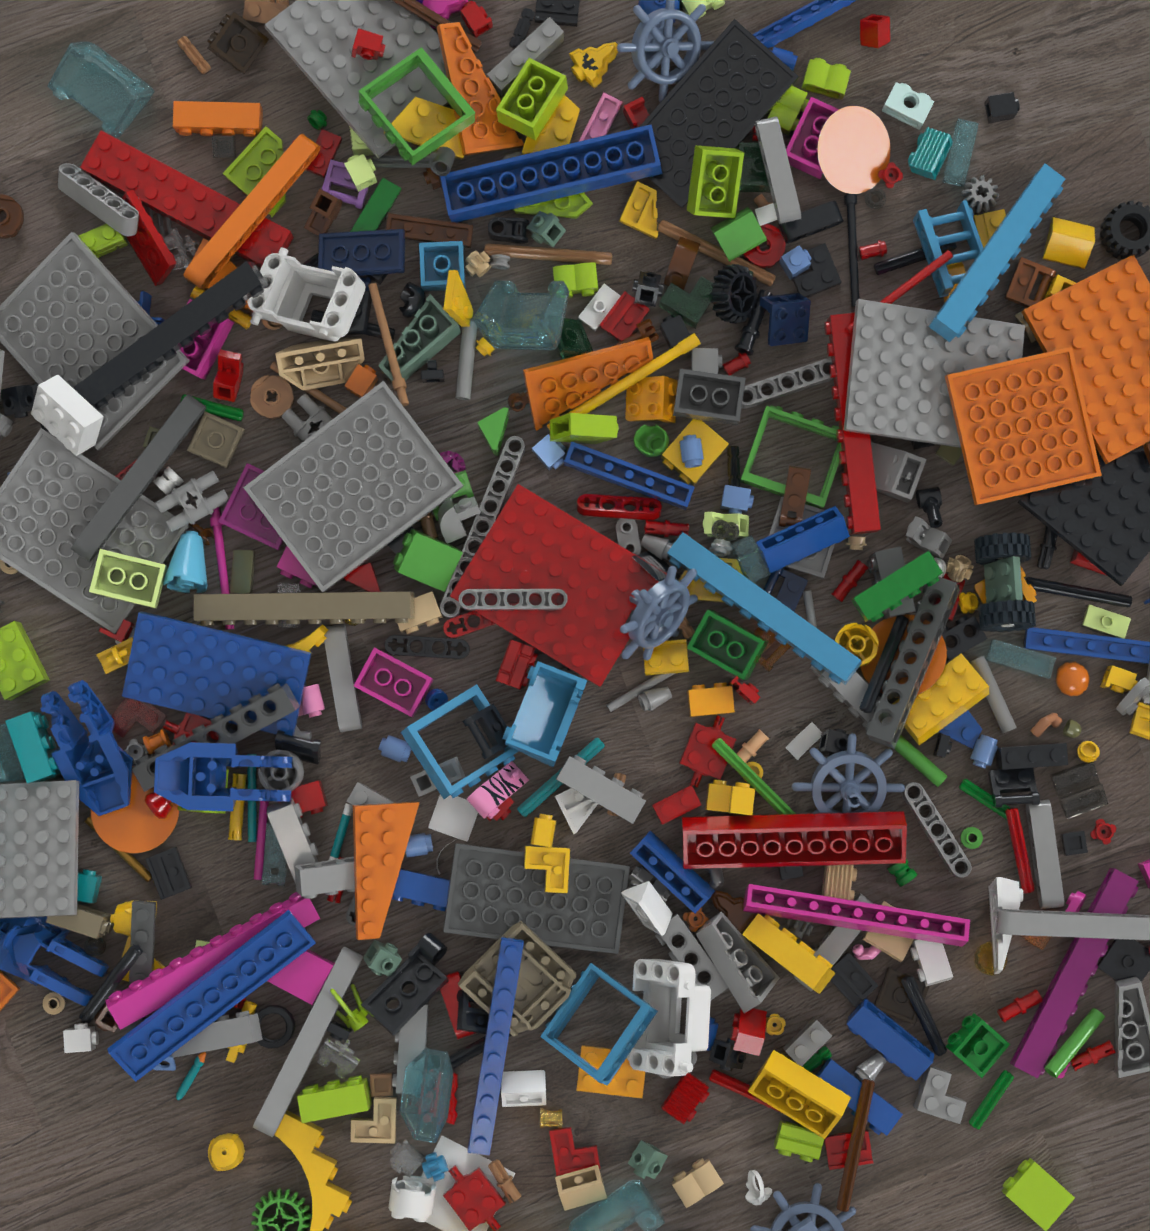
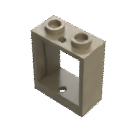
[46,903,114,939]

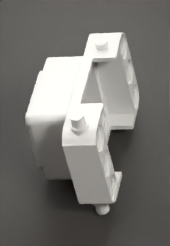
[247,247,366,342]
[627,959,711,1076]

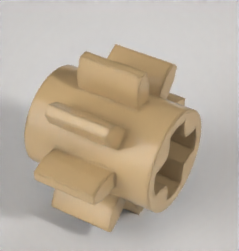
[465,250,491,277]
[946,555,974,582]

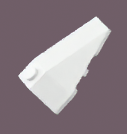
[988,877,1023,974]

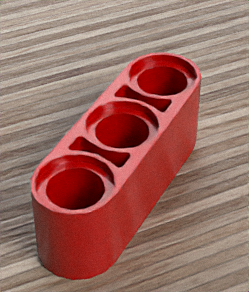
[440,971,475,1039]

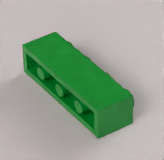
[851,551,943,622]

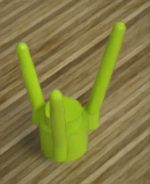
[330,984,368,1032]

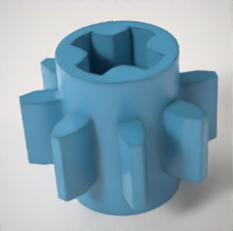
[422,1152,449,1182]

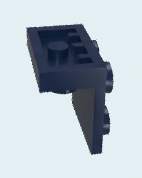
[760,293,811,346]

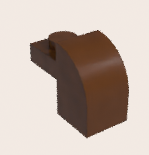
[304,188,342,236]
[663,236,701,291]

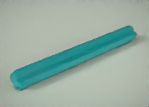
[517,738,605,817]

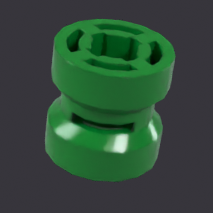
[887,859,918,887]

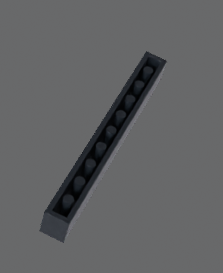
[74,261,268,410]

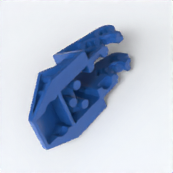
[40,680,133,816]
[154,742,293,811]
[0,916,109,1006]

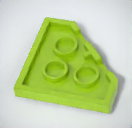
[223,126,286,217]
[512,193,593,218]

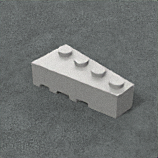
[809,666,892,729]
[696,911,780,1013]
[1114,976,1150,1078]

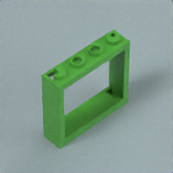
[358,47,475,166]
[740,405,842,509]

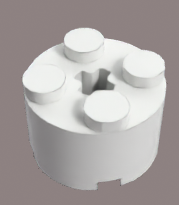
[388,1176,436,1222]

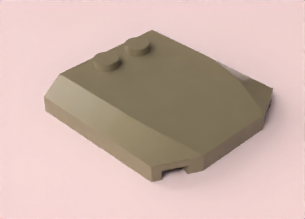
[458,921,577,1037]

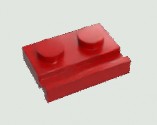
[599,291,650,342]
[728,676,760,705]
[824,1130,873,1170]

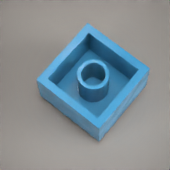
[419,241,466,291]

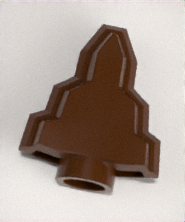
[711,890,757,933]

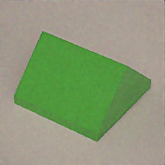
[710,207,767,262]
[477,407,510,457]

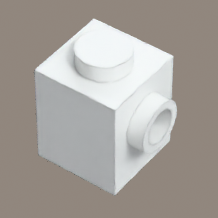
[63,1023,99,1053]

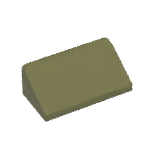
[230,550,255,594]

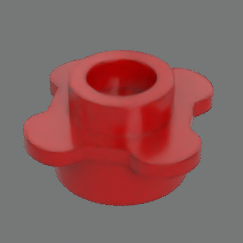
[878,162,903,188]
[1090,819,1116,845]

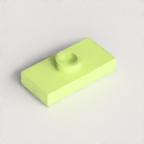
[1081,605,1131,639]

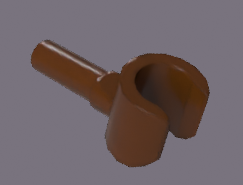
[189,523,215,545]

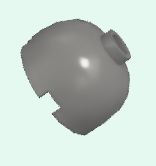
[258,750,304,792]

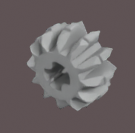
[961,175,999,213]

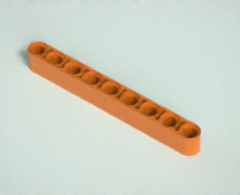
[184,134,321,290]

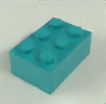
[5,712,62,784]

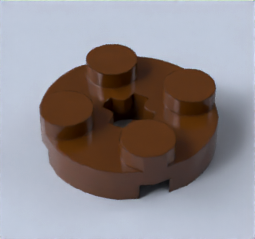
[0,194,24,239]

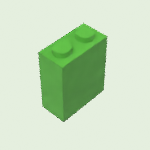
[393,528,463,592]

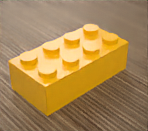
[892,653,989,745]
[742,913,835,994]
[748,1050,851,1139]

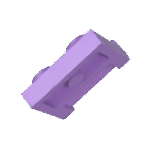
[322,160,369,210]

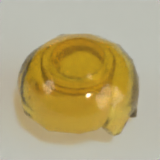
[974,941,1007,976]

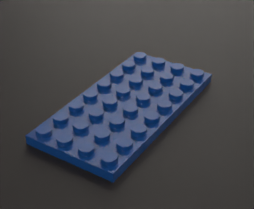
[122,611,312,736]

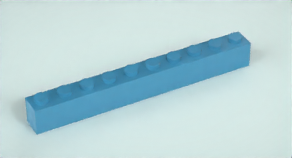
[928,164,1065,342]
[667,532,861,685]

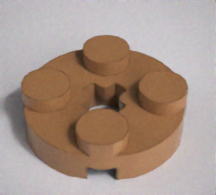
[250,375,295,420]

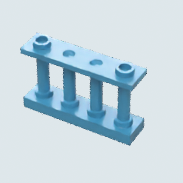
[913,200,983,297]

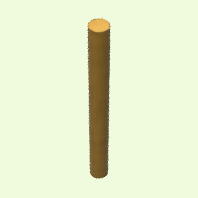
[85,816,152,883]

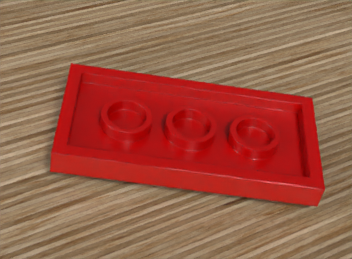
[122,190,177,286]

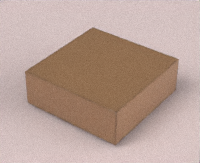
[370,1072,394,1097]

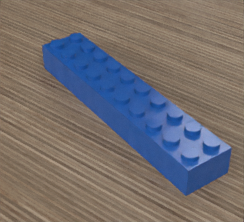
[440,124,662,223]

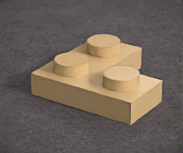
[350,1097,397,1144]

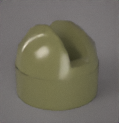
[1063,719,1082,738]

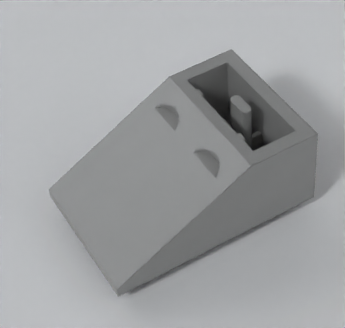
[871,442,927,503]

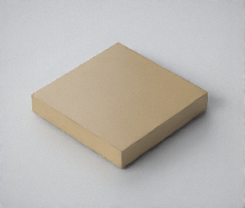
[862,901,914,962]

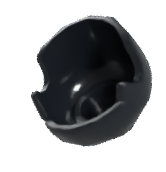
[399,282,425,318]

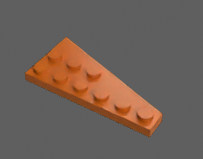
[437,22,524,156]
[523,337,653,431]
[353,802,420,940]

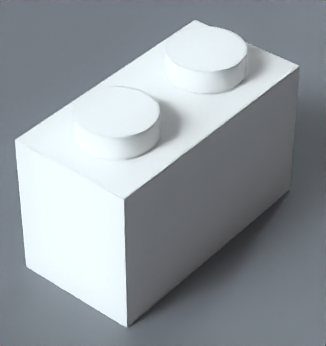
[910,940,953,986]

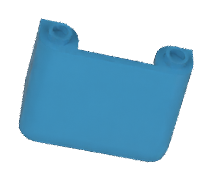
[502,661,587,767]

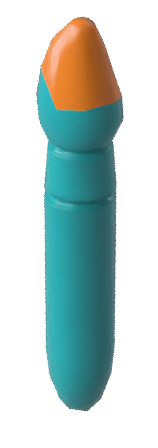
[176,1052,206,1100]

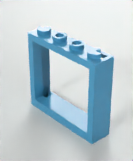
[401,684,519,799]
[540,963,658,1086]

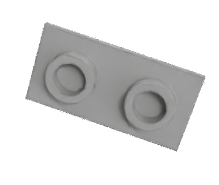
[628,866,671,902]

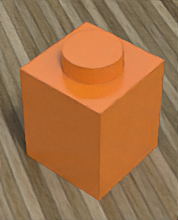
[344,364,379,398]

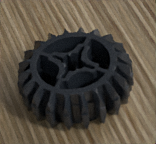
[710,264,759,324]

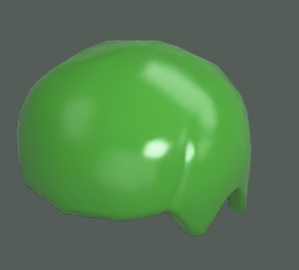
[633,425,669,457]

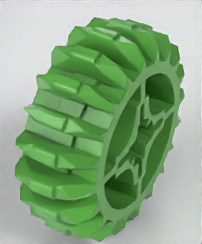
[251,1188,312,1231]

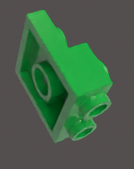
[946,1013,1010,1078]

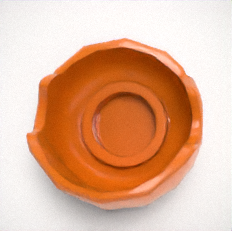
[1056,661,1090,696]

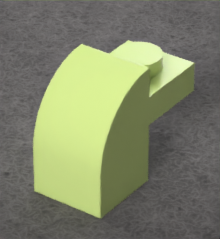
[703,512,749,538]

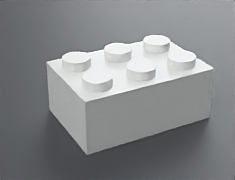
[31,375,104,456]

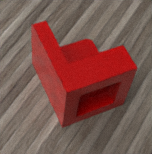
[860,14,890,48]
[623,97,649,129]
[99,619,136,642]

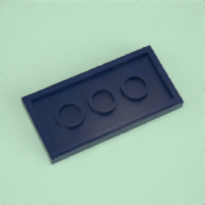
[318,229,405,275]

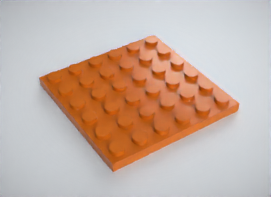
[945,347,1102,505]

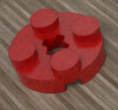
[743,224,786,268]

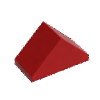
[343,563,381,592]

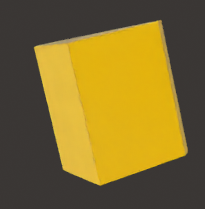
[1042,217,1095,269]

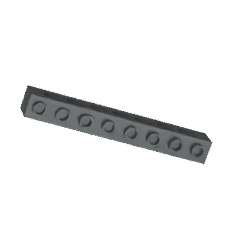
[865,577,960,749]
[132,683,300,792]

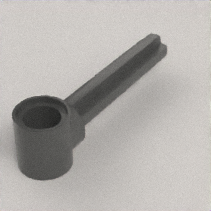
[372,147,456,176]

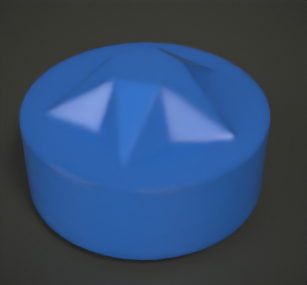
[425,689,448,711]

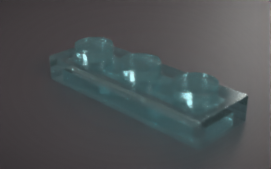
[943,118,979,187]
[986,639,1056,679]

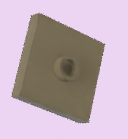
[187,412,245,469]

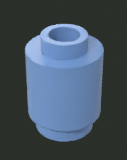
[679,435,704,468]
[970,734,998,769]
[378,735,412,763]
[405,833,433,858]

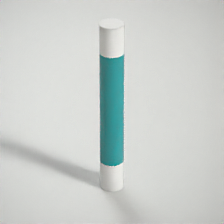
[329,803,353,860]

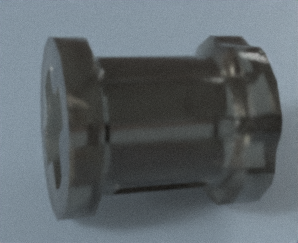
[712,520,739,541]

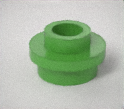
[960,827,983,849]

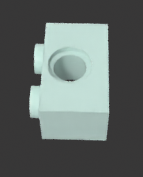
[882,82,934,130]

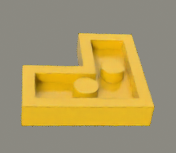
[524,846,570,893]

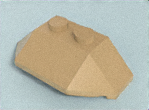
[275,338,365,391]

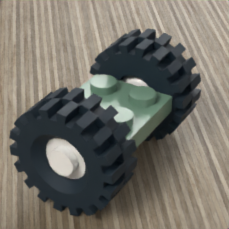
[974,532,1036,632]

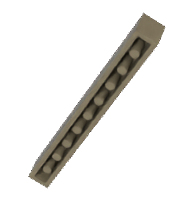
[194,592,415,625]

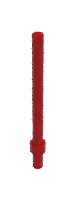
[846,250,953,334]

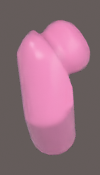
[852,944,881,960]

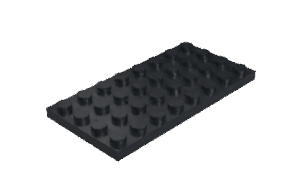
[639,19,799,209]

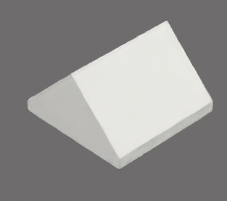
[621,881,673,936]

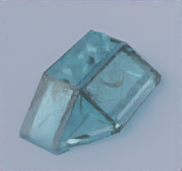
[400,1048,453,1143]

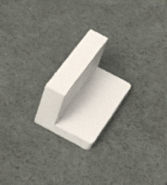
[501,1070,546,1107]

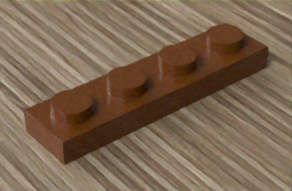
[385,213,474,248]

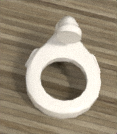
[745,1170,772,1206]

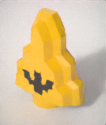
[569,42,618,89]

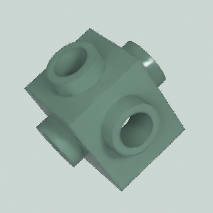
[527,211,566,247]
[363,940,402,977]
[628,1140,668,1179]

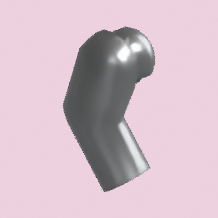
[704,868,724,890]

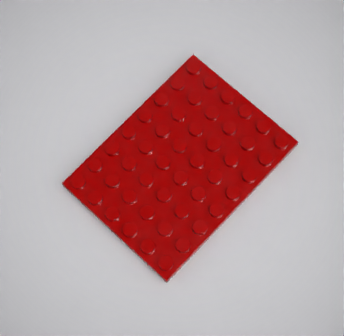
[450,484,667,687]

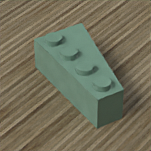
[378,294,461,385]

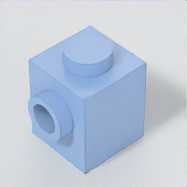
[532,434,566,470]

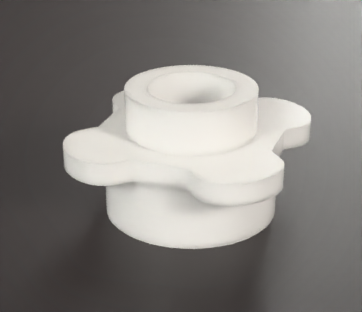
[709,538,732,557]

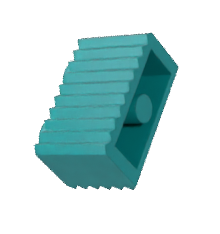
[908,127,953,180]

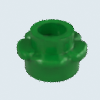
[307,110,327,130]

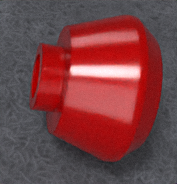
[144,792,172,819]

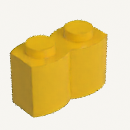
[530,813,556,847]

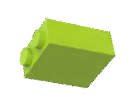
[550,413,619,444]
[1002,1158,1075,1231]

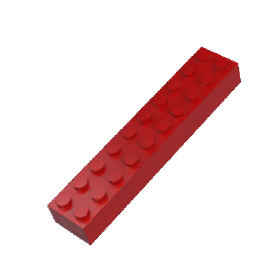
[80,130,294,268]
[682,811,907,869]

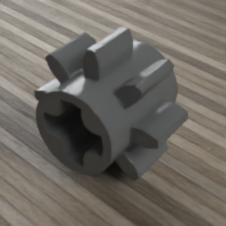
[786,919,814,938]

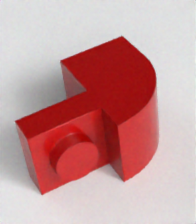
[213,349,244,402]

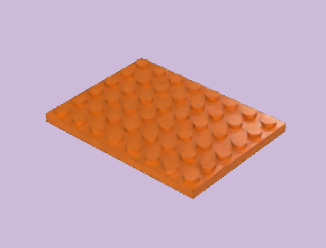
[1021,256,1150,464]

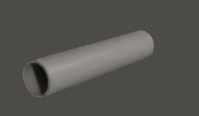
[455,321,478,400]
[970,655,1017,733]

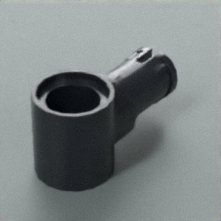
[916,487,943,528]

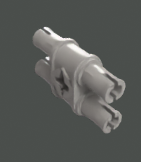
[281,393,333,442]
[155,471,229,532]

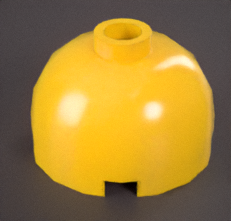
[834,623,879,667]

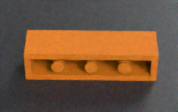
[173,101,263,137]

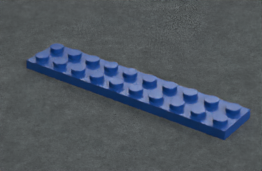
[107,910,316,1082]

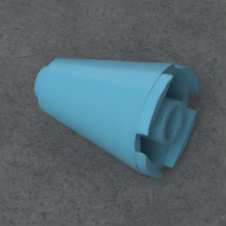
[163,531,208,593]

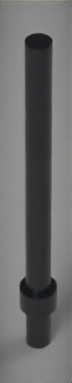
[844,193,860,307]

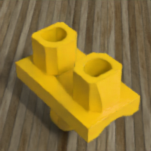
[96,637,133,674]

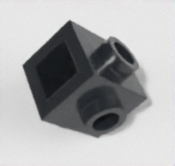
[632,271,664,307]
[1,385,34,419]
[818,729,849,756]
[709,1037,746,1071]

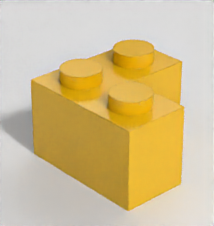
[705,780,755,815]

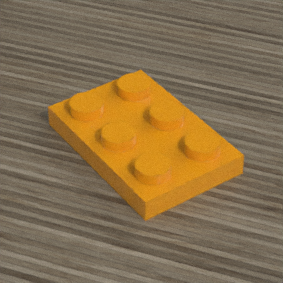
[576,1045,645,1098]

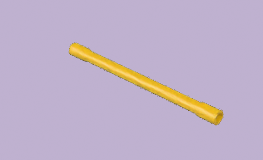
[547,333,701,430]

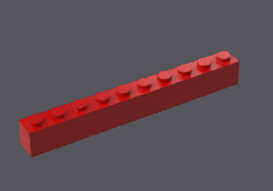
[824,313,881,535]

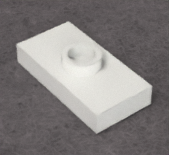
[578,284,620,331]

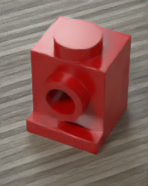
[460,1,493,38]
[351,28,386,60]

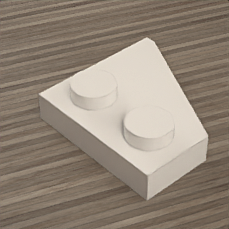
[555,788,598,834]

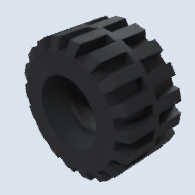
[1100,201,1150,260]

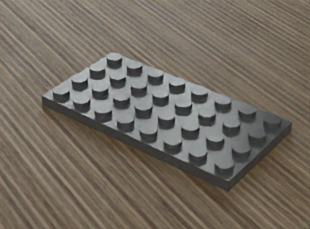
[443,843,630,954]

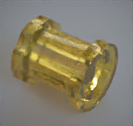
[540,1108,562,1129]

